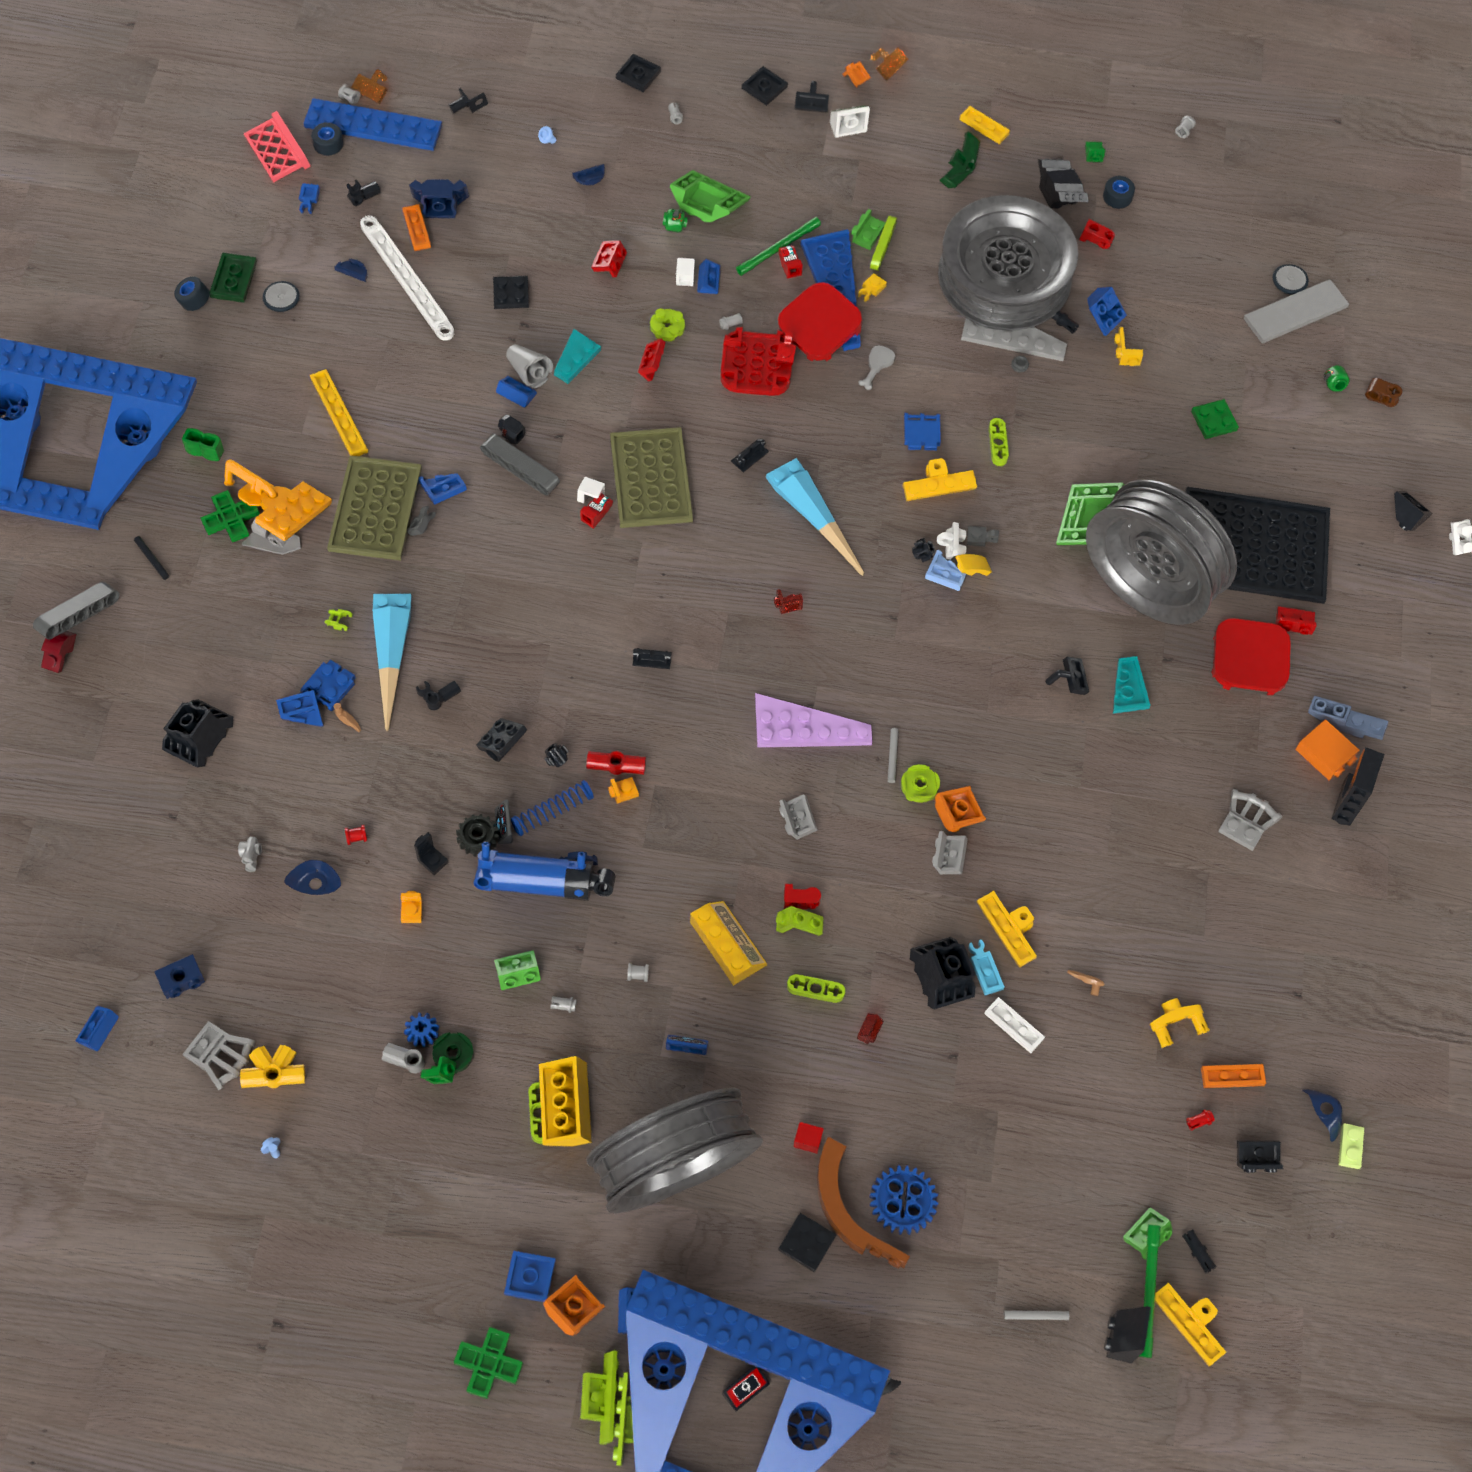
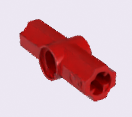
[586,751,646,775]

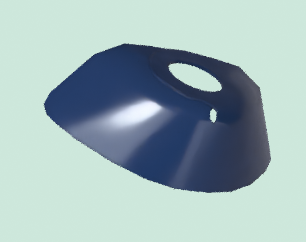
[284,860,341,895]
[1302,1089,1342,1142]

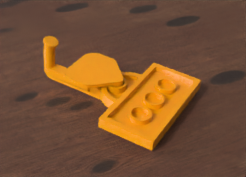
[224,459,332,541]

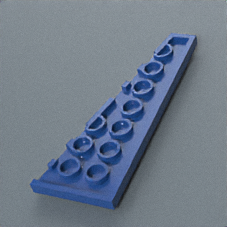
[800,229,861,351]

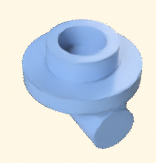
[538,126,556,144]
[261,1137,281,1158]

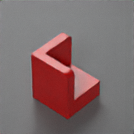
[793,1122,824,1154]

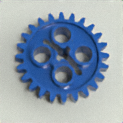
[869,1165,938,1235]

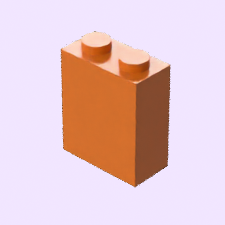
[1295,719,1360,781]

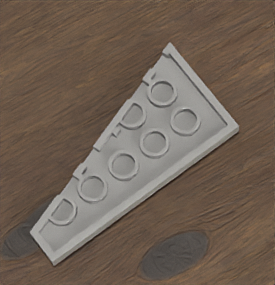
[961,318,1067,361]

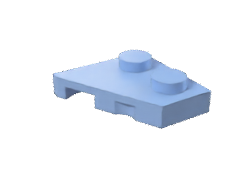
[925,550,966,591]

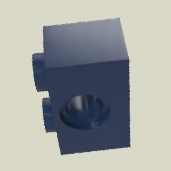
[154,954,205,999]

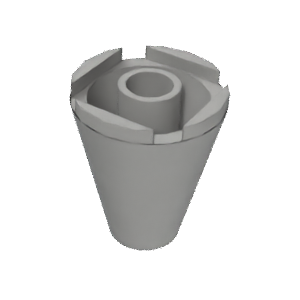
[506,344,553,388]

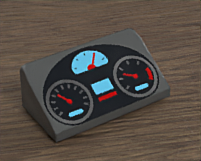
[494,800,513,844]

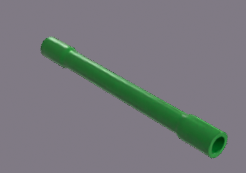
[736,217,821,276]
[1139,1225,1161,1358]

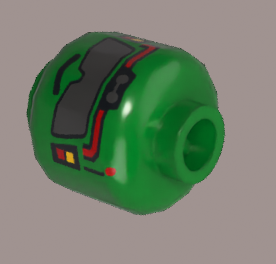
[663,208,688,233]
[1324,365,1350,392]

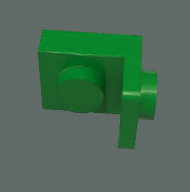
[1085,142,1105,162]
[421,1056,456,1084]

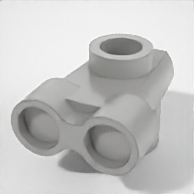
[238,837,262,872]

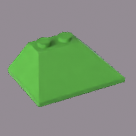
[670,170,751,222]
[1056,483,1124,545]

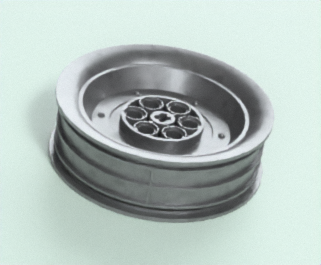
[938,195,1078,330]
[1086,479,1237,625]
[586,1088,763,1213]

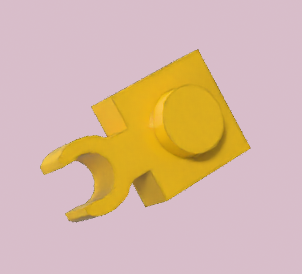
[858,273,887,302]

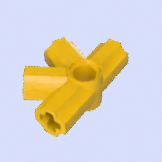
[240,1045,305,1088]

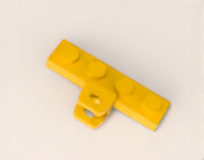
[903,458,977,501]
[977,891,1037,968]
[1155,1283,1226,1367]

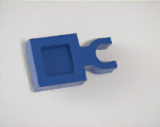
[299,183,320,214]

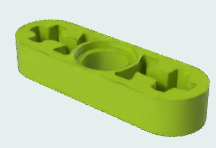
[988,418,1009,466]
[787,974,845,1003]
[528,1082,543,1144]

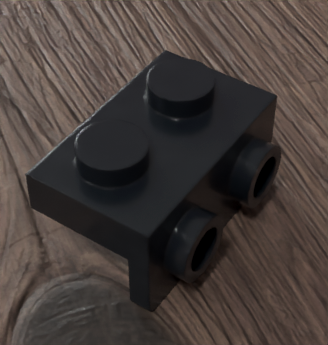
[1237,1140,1283,1173]

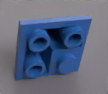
[1087,287,1127,336]

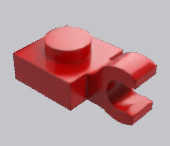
[776,331,796,364]

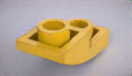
[956,554,992,576]

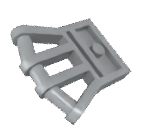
[1218,789,1283,851]
[183,1021,255,1090]

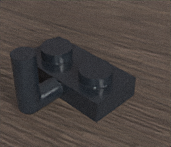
[795,81,829,113]
[1045,657,1089,695]

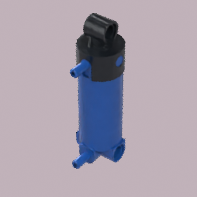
[474,842,616,901]

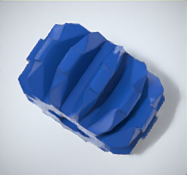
[404,1012,439,1048]

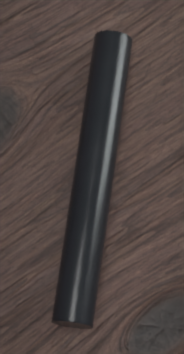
[134,536,169,580]

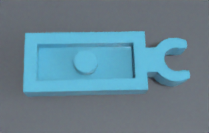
[968,940,1004,995]

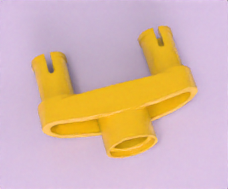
[1150,998,1210,1048]

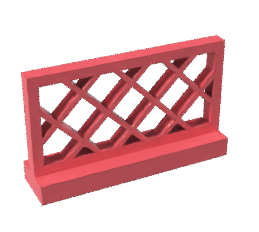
[244,111,311,183]

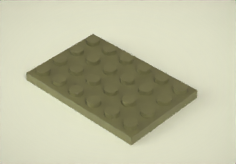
[610,427,693,528]
[327,456,422,561]

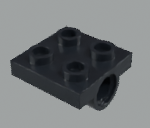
[476,718,527,762]

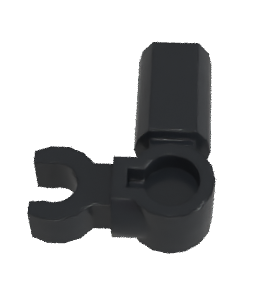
[347,179,381,206]
[416,681,461,710]

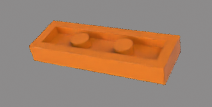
[402,204,431,251]
[1201,1064,1266,1088]

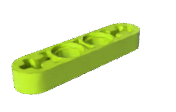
[870,216,897,271]

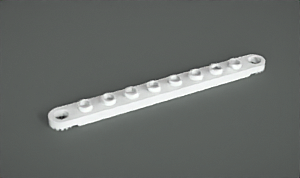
[360,215,454,340]

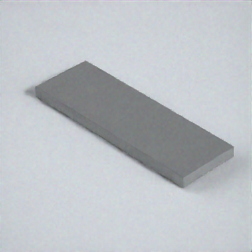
[1243,279,1349,344]

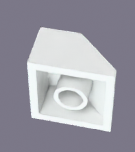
[830,106,870,138]

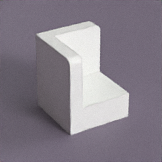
[676,258,695,286]
[577,477,605,503]

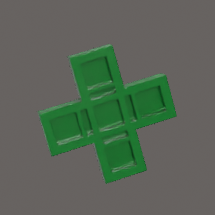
[200,490,260,543]
[453,1327,523,1399]

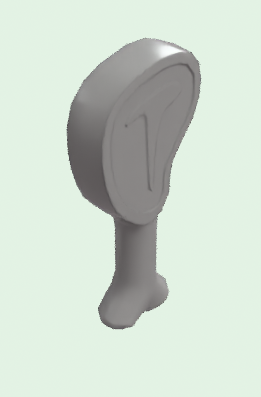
[858,345,895,390]

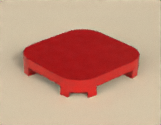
[778,282,862,362]
[720,327,793,396]
[1211,618,1291,695]

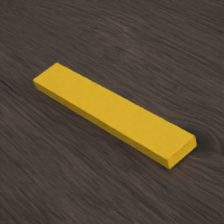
[310,369,368,457]

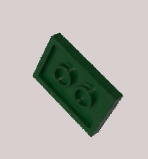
[209,252,257,303]

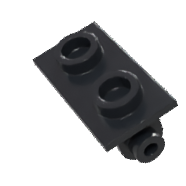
[731,439,769,472]
[632,648,672,669]

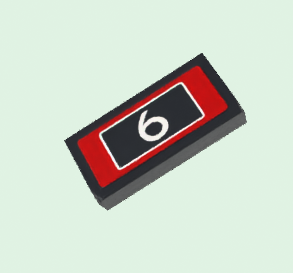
[722,1366,770,1412]

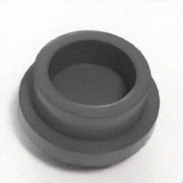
[1011,355,1029,373]

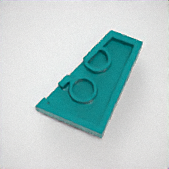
[554,329,601,384]
[1113,656,1151,714]

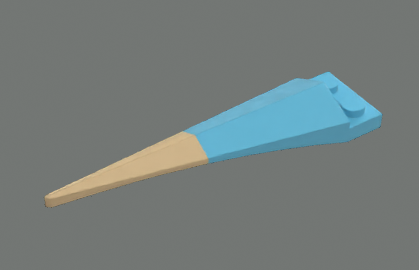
[766,458,864,576]
[372,594,412,731]

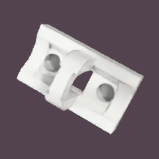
[1449,519,1472,555]
[937,522,966,560]

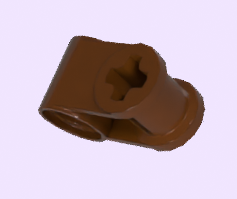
[1365,378,1402,407]

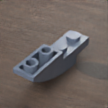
[1308,696,1389,740]

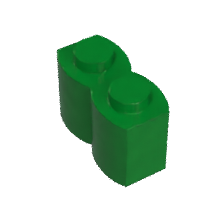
[182,428,224,461]

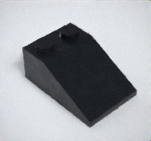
[1104,1306,1151,1364]

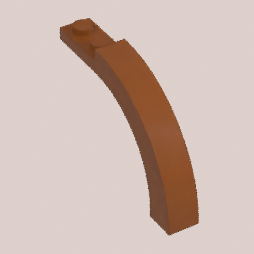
[817,1137,910,1268]

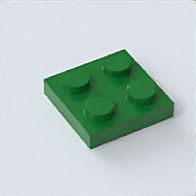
[1191,399,1239,439]

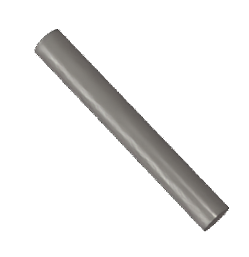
[888,728,898,783]
[1004,1310,1069,1320]

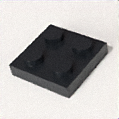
[616,54,661,92]
[742,66,788,106]
[493,276,529,309]
[778,1213,836,1273]

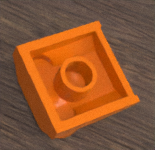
[935,786,986,832]
[543,1275,605,1336]

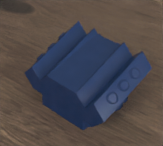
[409,179,469,218]

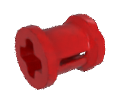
[345,824,367,845]

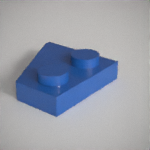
[419,473,467,505]
[276,690,324,727]

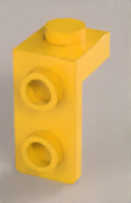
[1114,327,1143,366]

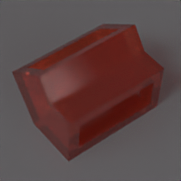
[857,1013,884,1044]

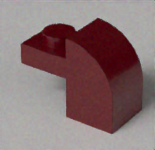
[41,631,76,673]

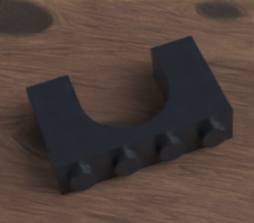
[1332,747,1385,826]

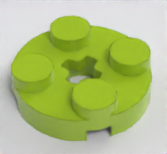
[650,309,685,341]
[901,764,940,803]

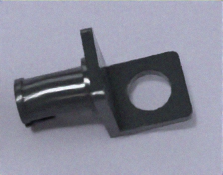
[448,88,488,114]

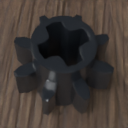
[912,538,935,562]
[544,743,569,767]

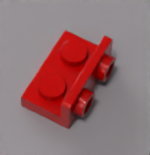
[591,240,627,277]
[638,339,666,381]
[1276,606,1317,635]

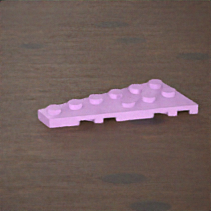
[755,693,872,747]

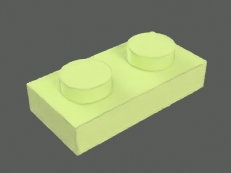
[1338,1123,1364,1169]

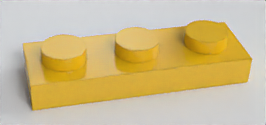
[960,106,1010,144]

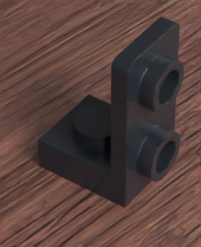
[414,832,448,875]

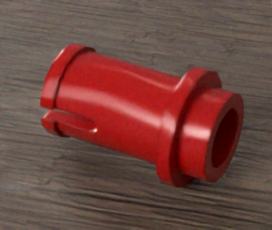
[1186,1109,1215,1131]

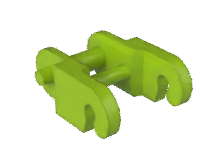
[325,609,353,631]

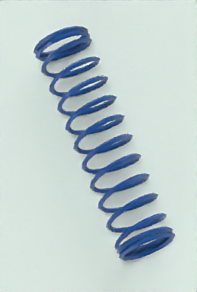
[511,780,594,836]

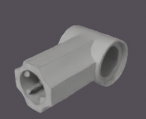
[382,1043,425,1074]

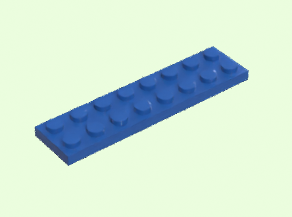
[303,98,442,151]

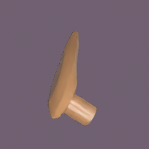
[333,703,361,732]
[1067,970,1105,996]

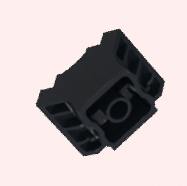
[1038,159,1089,209]
[162,699,233,768]
[910,937,976,1009]

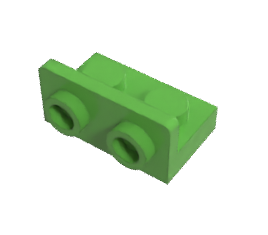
[851,209,885,250]
[494,950,541,990]
[1123,1207,1173,1260]

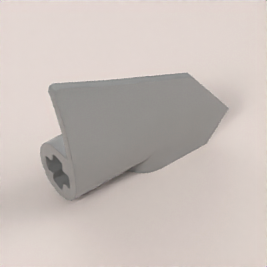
[241,518,301,555]

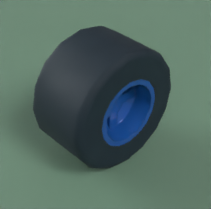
[311,123,343,156]
[1103,176,1135,209]
[174,276,210,311]

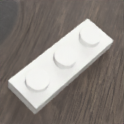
[984,997,1045,1053]

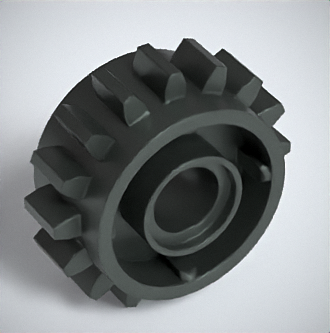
[456,814,499,857]

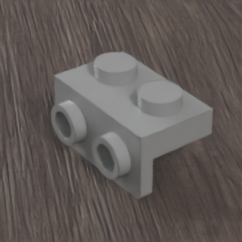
[779,794,818,840]
[932,831,968,874]

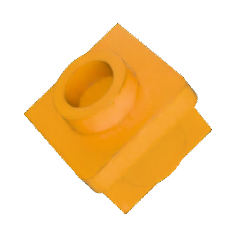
[608,777,639,804]
[401,891,423,923]

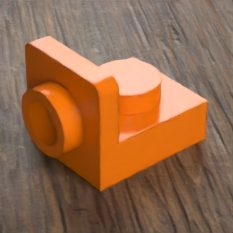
[842,61,871,88]

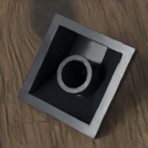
[1394,491,1433,531]

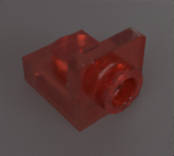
[774,589,803,614]

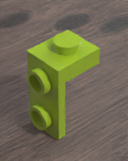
[776,906,823,936]

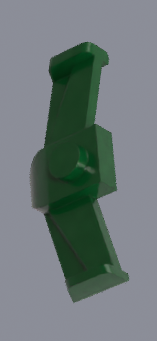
[940,131,980,188]

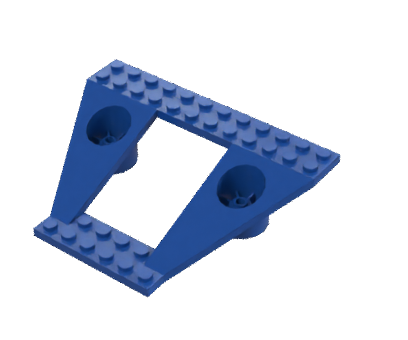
[0,338,197,530]
[626,1270,890,1472]

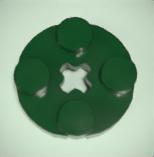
[432,1032,474,1075]

